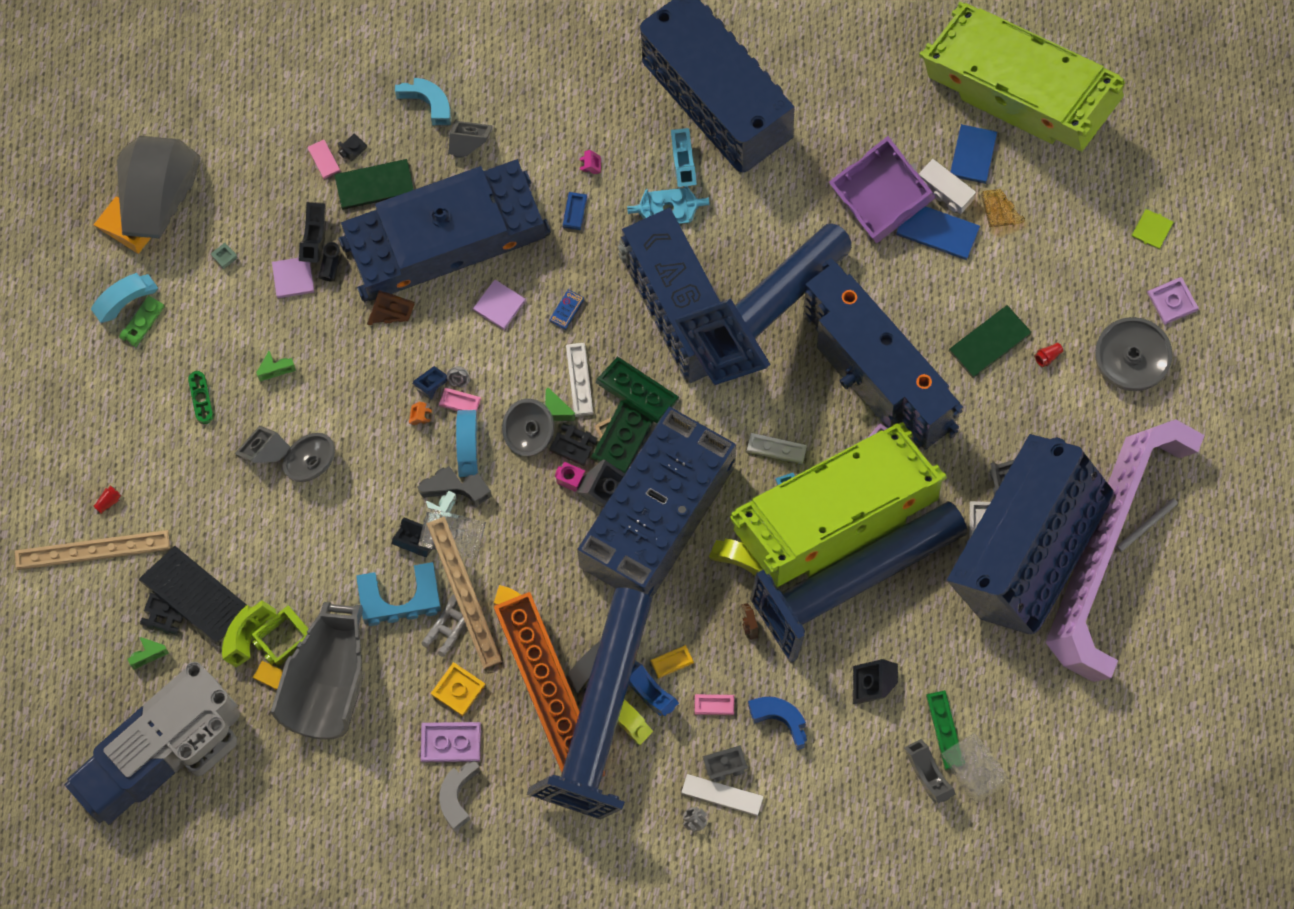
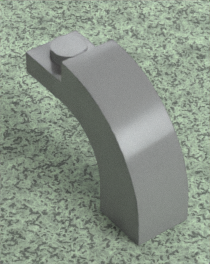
[439,761,481,832]

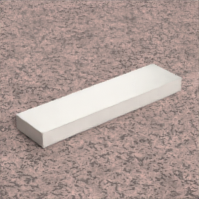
[566,343,593,417]
[681,774,763,816]

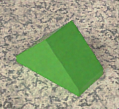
[545,387,576,421]

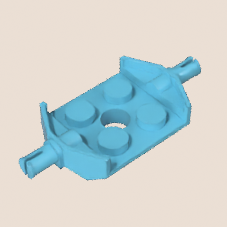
[627,186,710,224]

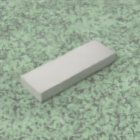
[747,433,807,465]

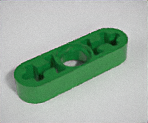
[188,371,213,424]

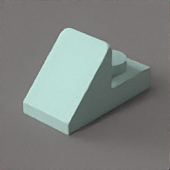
[426,491,457,521]

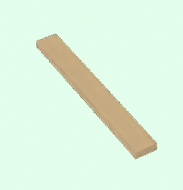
[426,516,502,669]
[15,530,170,570]

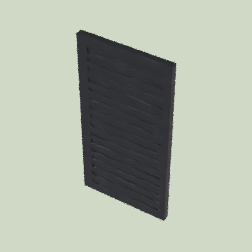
[139,546,247,644]

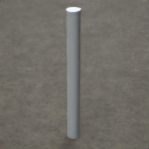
[1116,498,1178,552]

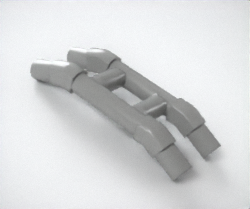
[421,594,480,657]

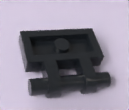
[549,423,598,466]
[140,593,184,635]

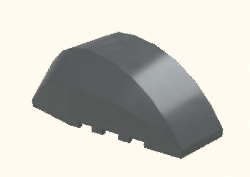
[117,136,200,239]

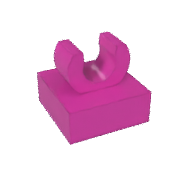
[580,150,601,174]

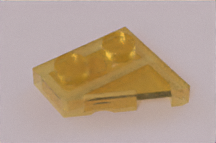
[981,189,1025,228]

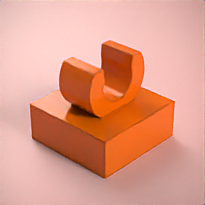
[409,401,432,425]

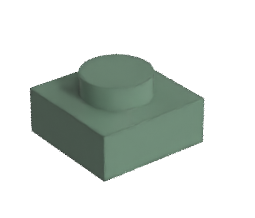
[211,243,238,269]

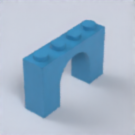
[356,562,441,626]

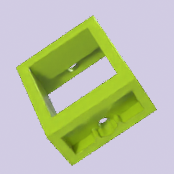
[252,605,308,668]

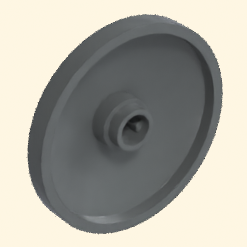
[1095,317,1172,391]

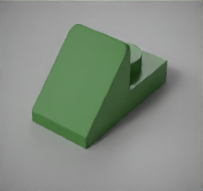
[256,351,296,382]
[127,637,169,670]

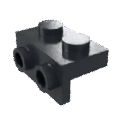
[391,517,435,558]

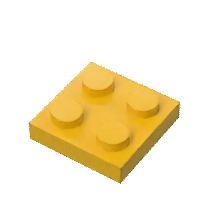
[430,662,486,717]

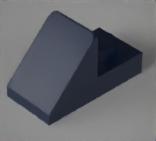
[412,366,447,400]

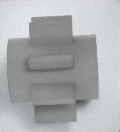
[683,807,707,832]

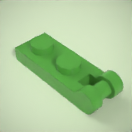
[119,295,165,348]

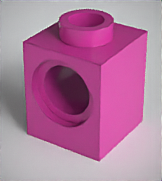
[555,462,585,492]

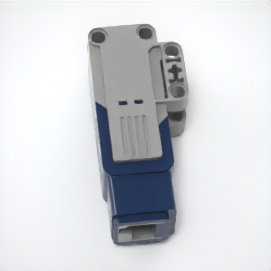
[64,662,240,825]

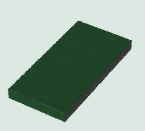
[334,159,414,210]
[949,305,1032,378]
[595,356,679,424]
[591,400,653,474]

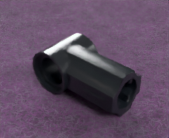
[318,242,342,282]

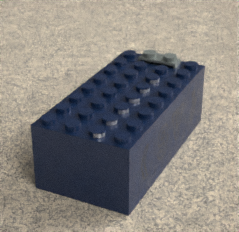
[618,207,720,384]

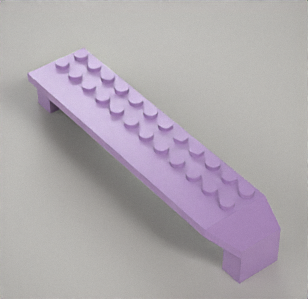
[1045,419,1205,682]

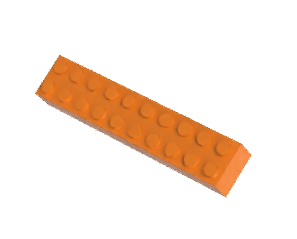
[494,592,605,777]

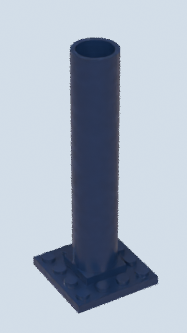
[675,223,852,385]
[750,501,968,663]
[527,588,653,820]

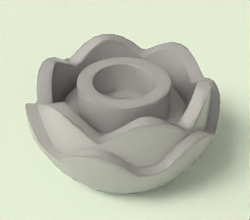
[447,366,470,388]

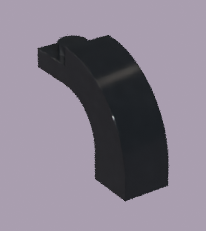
[299,202,326,263]

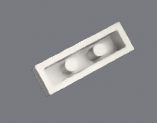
[919,159,976,215]

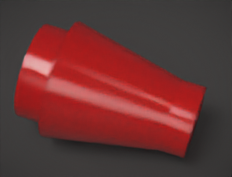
[1034,342,1063,367]
[93,485,122,514]

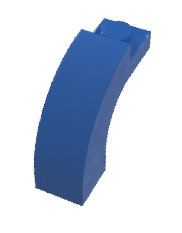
[629,660,679,716]
[748,697,807,750]

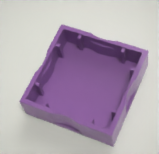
[829,136,936,243]

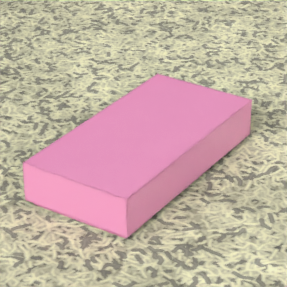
[307,140,340,179]
[439,388,481,411]
[695,694,734,715]

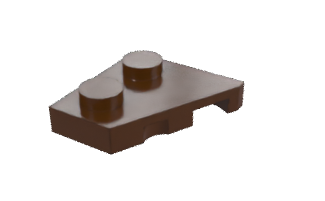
[367,290,415,325]
[741,603,758,640]

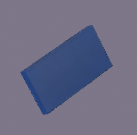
[896,206,980,260]

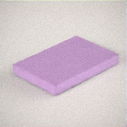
[421,722,481,762]

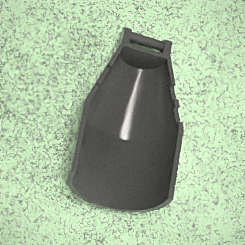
[270,602,363,739]

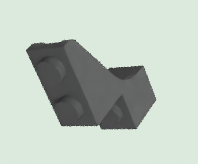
[417,466,492,507]

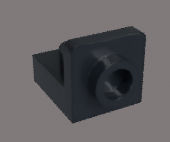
[337,133,367,162]

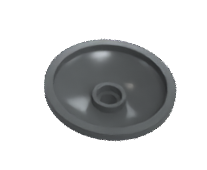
[502,399,554,456]
[283,433,335,482]

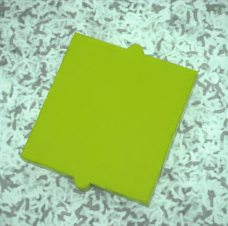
[1132,209,1174,249]

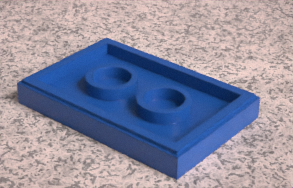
[950,124,997,184]

